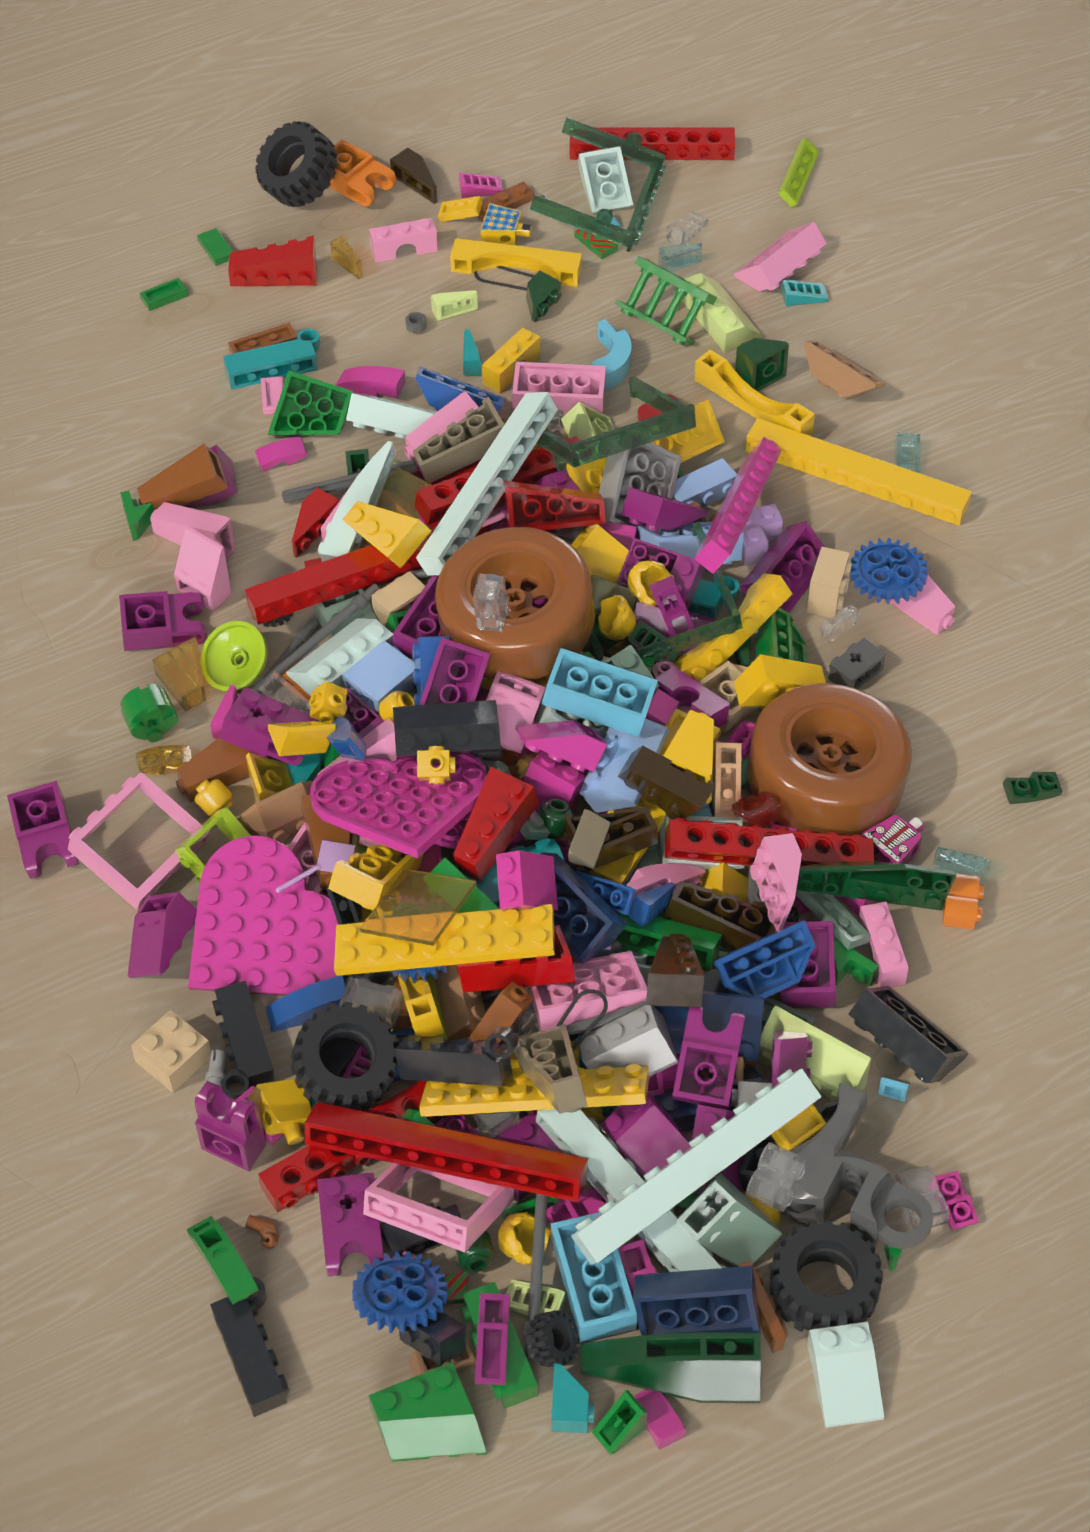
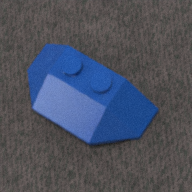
[415,366,505,411]
[714,920,815,998]

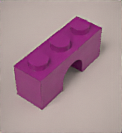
[653,666,730,728]

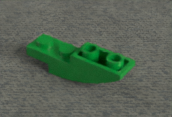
[186,1216,259,1304]

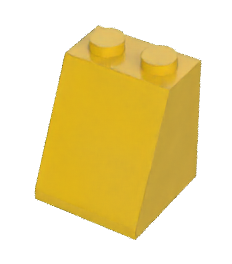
[571,524,629,585]
[663,710,714,804]

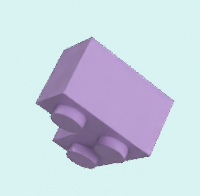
[742,503,783,566]

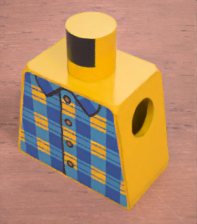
[480,203,532,245]

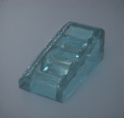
[658,243,702,271]
[895,433,920,473]
[933,847,991,884]

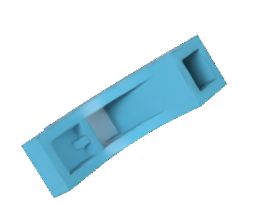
[592,319,632,391]

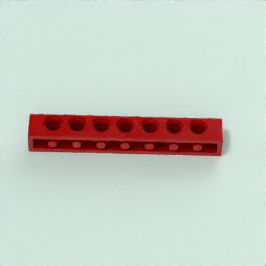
[569,127,735,160]
[414,436,589,525]
[665,818,874,866]
[258,1081,444,1212]

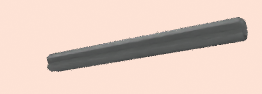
[282,460,417,503]

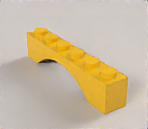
[450,238,582,287]
[694,349,815,436]
[673,573,792,682]
[377,893,444,1038]

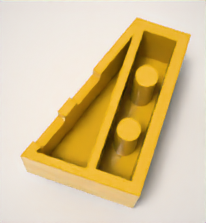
[342,501,431,568]
[734,654,826,707]

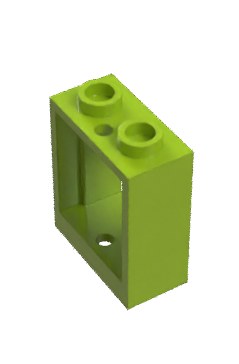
[174,807,251,884]

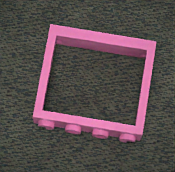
[68,772,210,910]
[363,1163,514,1252]

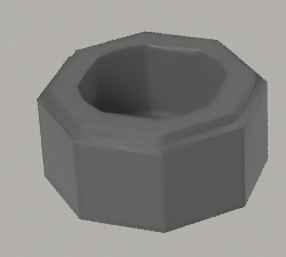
[405,312,427,333]

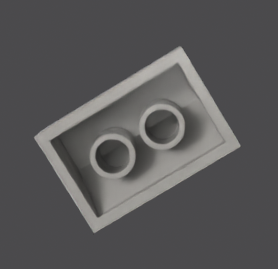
[577,1005,679,1076]

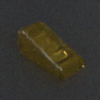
[330,235,362,279]

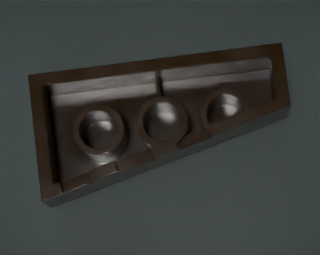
[663,881,776,951]
[646,933,704,1007]

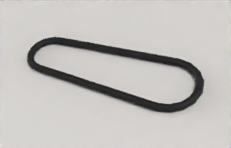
[474,266,534,291]
[556,989,608,1051]

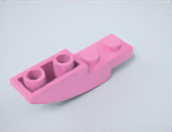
[626,863,706,904]

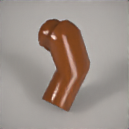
[245,1214,280,1249]

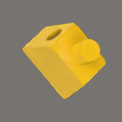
[248,1079,311,1145]

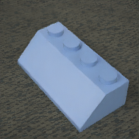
[638,522,744,564]
[579,719,670,813]

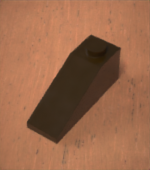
[390,147,437,204]

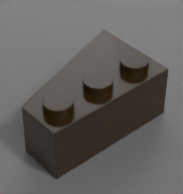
[618,745,716,819]
[564,807,658,872]

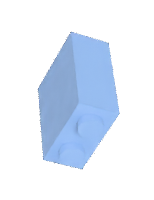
[342,641,416,716]

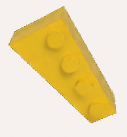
[328,844,424,912]

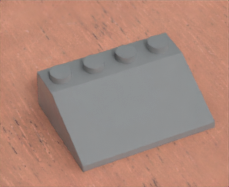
[599,432,681,540]

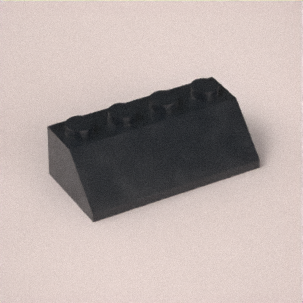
[393,700,501,759]
[848,986,968,1083]

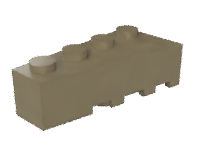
[412,397,504,484]
[515,1024,588,1114]

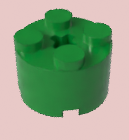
[120,684,179,743]

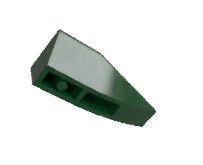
[796,861,957,910]
[581,1332,761,1403]

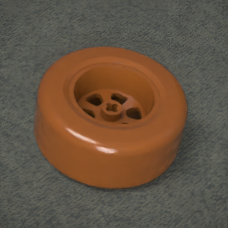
[435,527,595,681]
[747,683,912,836]

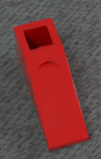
[292,488,339,558]

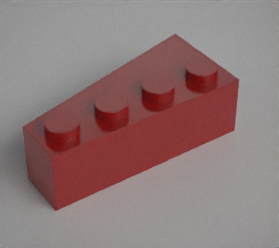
[228,235,317,287]
[504,480,606,530]
[453,767,539,883]
[456,925,576,993]

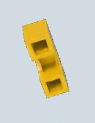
[482,327,541,393]

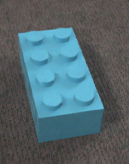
[542,648,658,737]
[551,1212,637,1343]

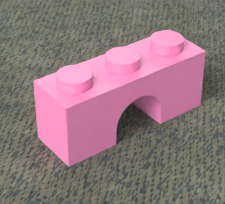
[369,218,438,263]
[858,902,909,987]

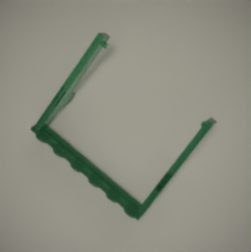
[530,117,667,252]
[536,376,696,471]
[589,521,743,662]

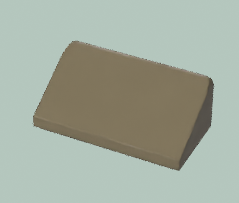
[568,809,611,868]

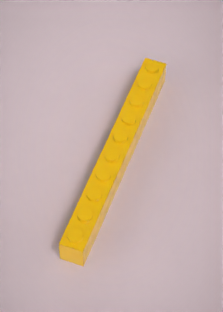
[745,418,972,526]

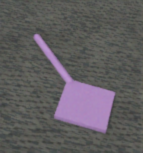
[276,840,355,893]

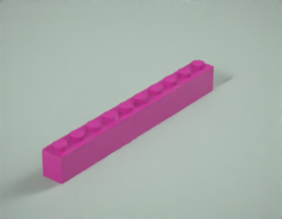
[694,437,782,574]

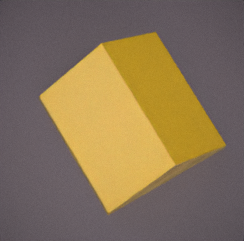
[268,721,335,756]
[246,753,294,802]
[700,863,748,903]

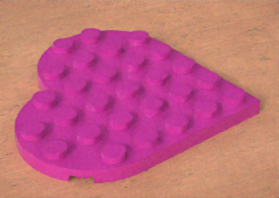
[310,754,487,858]
[188,836,338,996]

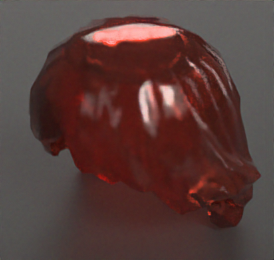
[731,791,781,828]

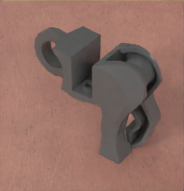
[772,1083,933,1249]

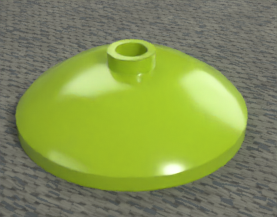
[200,621,267,692]

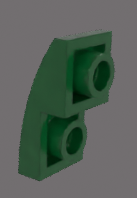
[1002,772,1063,804]

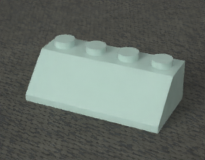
[346,393,437,439]
[286,618,393,696]

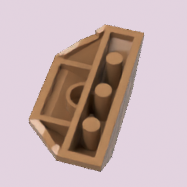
[804,340,886,398]
[236,781,313,843]

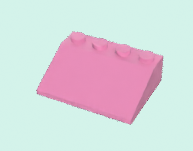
[529,951,647,1033]

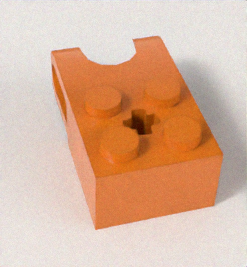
[329,139,396,207]

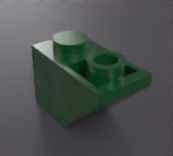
[526,270,562,322]

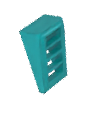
[781,280,829,306]
[463,329,481,376]

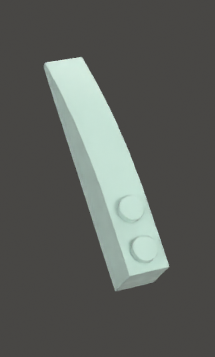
[318,441,396,562]

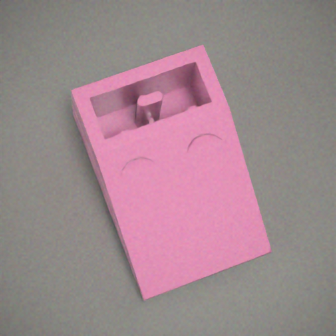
[174,525,232,612]
[486,671,546,753]
[750,833,802,931]

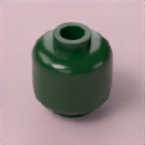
[538,799,573,838]
[456,1231,495,1272]

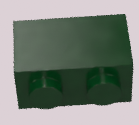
[735,338,789,391]

